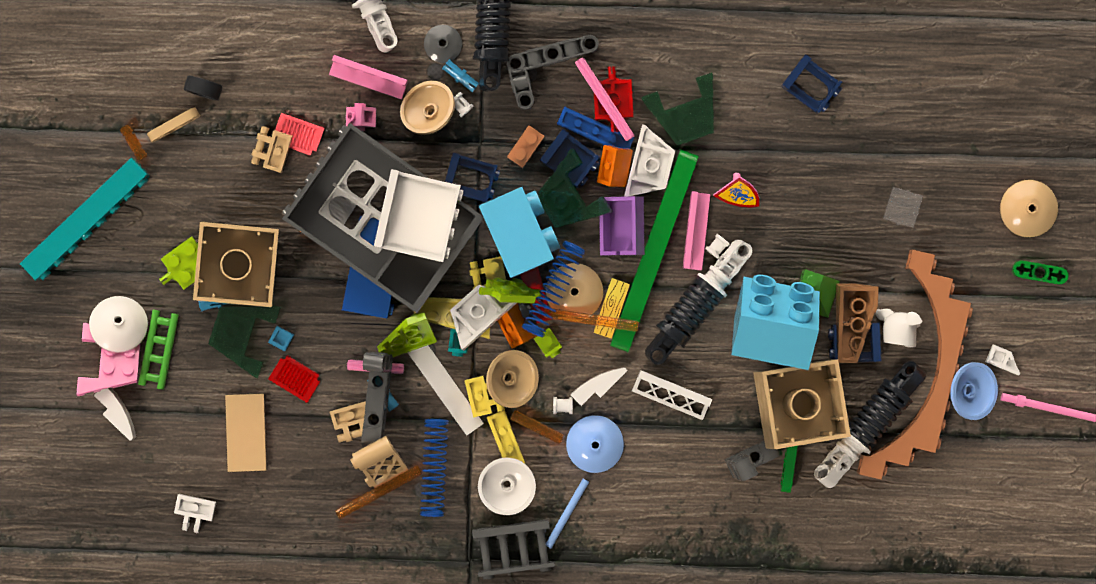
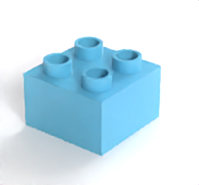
[479,187,560,278]
[731,275,820,370]

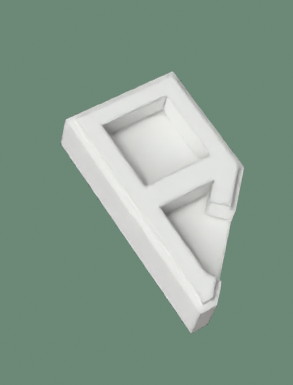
[985,344,1020,376]

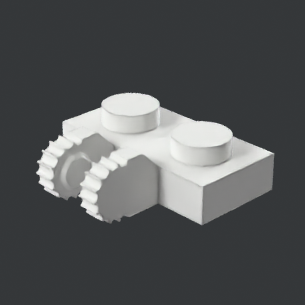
[174,494,216,533]

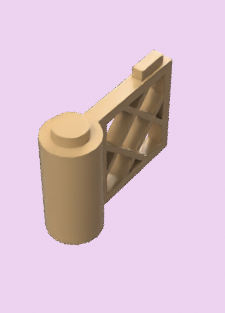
[350,436,408,488]

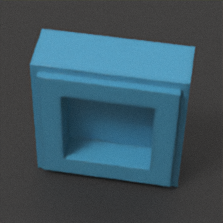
[268,326,294,351]

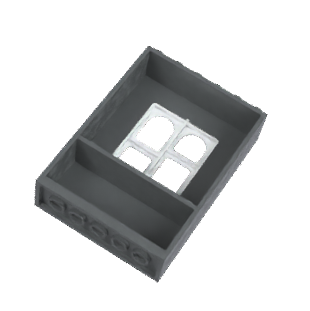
[281,123,484,313]

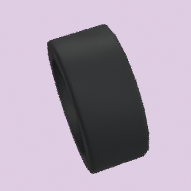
[184,75,223,101]

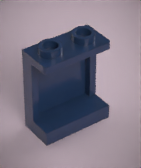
[540,129,600,188]

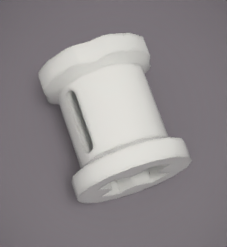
[454,92,473,118]
[705,234,730,259]
[553,397,573,414]

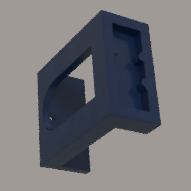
[781,54,842,114]
[445,153,500,202]
[828,323,881,362]

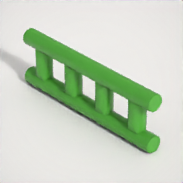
[138,310,179,390]

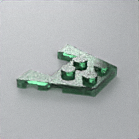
[641,73,714,146]
[537,149,613,228]
[208,306,281,379]

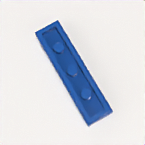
[557,107,634,149]

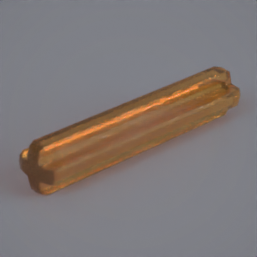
[511,410,564,444]

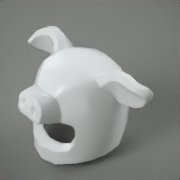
[876,309,922,347]

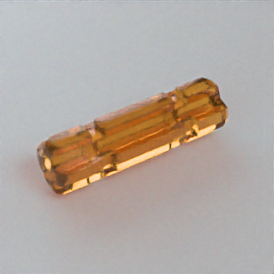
[120,125,147,161]

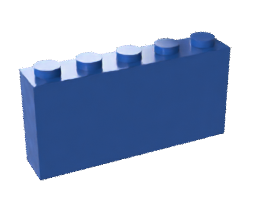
[342,216,395,319]

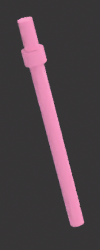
[1001,393,1096,422]

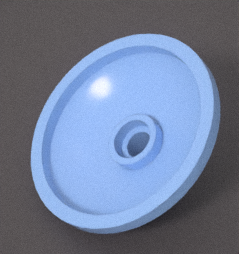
[951,362,998,420]
[566,415,624,473]

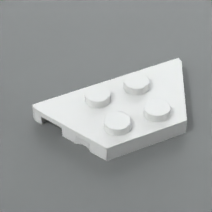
[624,124,675,197]
[450,285,516,351]

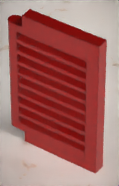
[268,355,320,403]

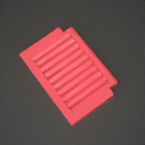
[275,113,325,156]

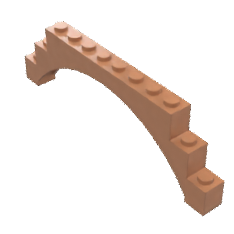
[857,250,973,480]

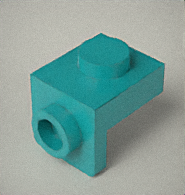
[448,328,468,357]

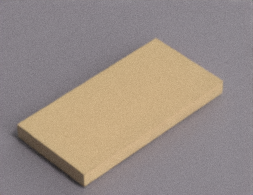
[225,394,267,472]

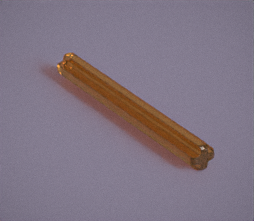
[544,308,639,331]
[335,466,422,519]

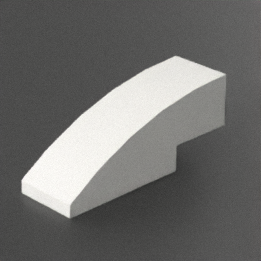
[570,367,628,406]
[94,387,136,441]

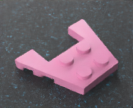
[77,323,140,396]

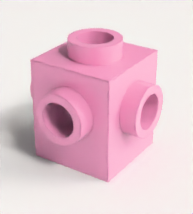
[346,103,376,131]

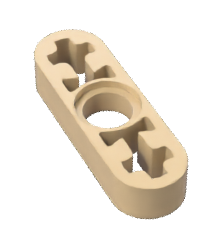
[147,107,200,143]

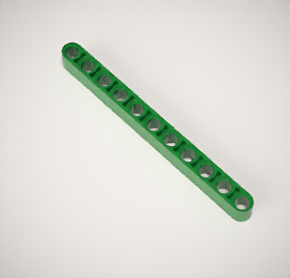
[610,149,699,352]

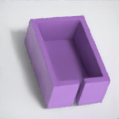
[599,196,644,255]

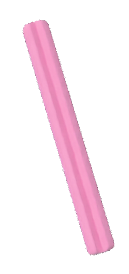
[575,58,634,141]

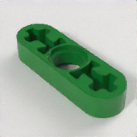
[1012,261,1068,285]
[780,446,798,493]

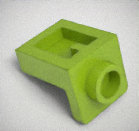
[534,328,562,358]

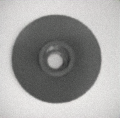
[424,25,462,63]

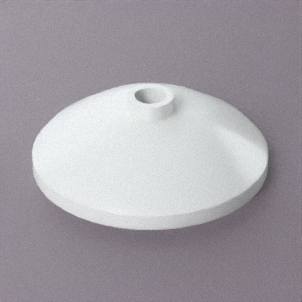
[89,296,148,353]
[478,457,536,515]

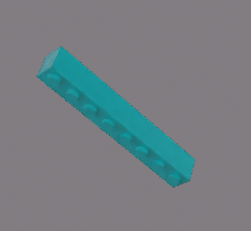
[20,158,150,280]

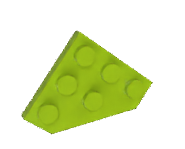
[377,312,437,357]

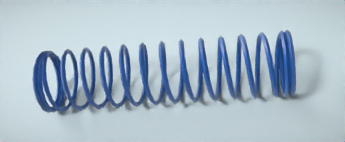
[522,241,585,337]
[420,419,449,517]

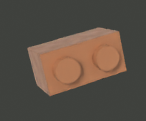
[507,126,545,169]

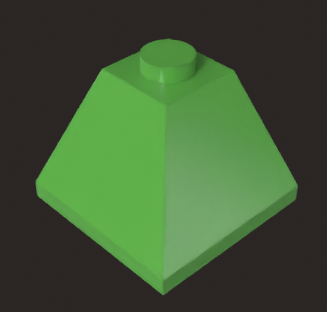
[799,270,840,318]

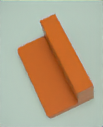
[597,145,633,187]
[497,303,537,349]

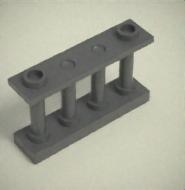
[472,519,555,579]

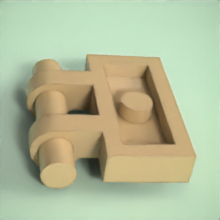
[251,126,293,173]
[330,401,372,443]

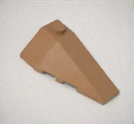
[836,283,879,363]

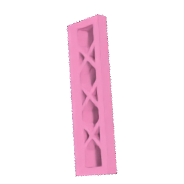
[329,55,408,100]
[683,191,710,270]

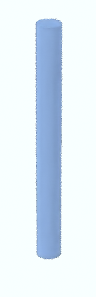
[546,479,589,548]

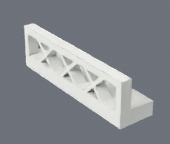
[632,370,712,420]

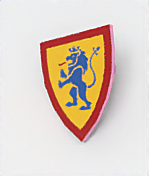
[713,173,759,207]

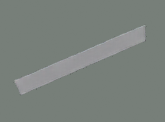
[407,345,484,436]

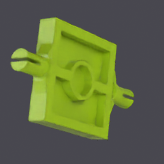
[159,236,198,290]
[479,278,542,303]

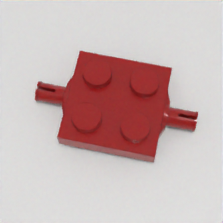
[594,67,633,132]

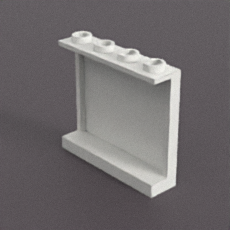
[374,169,463,262]

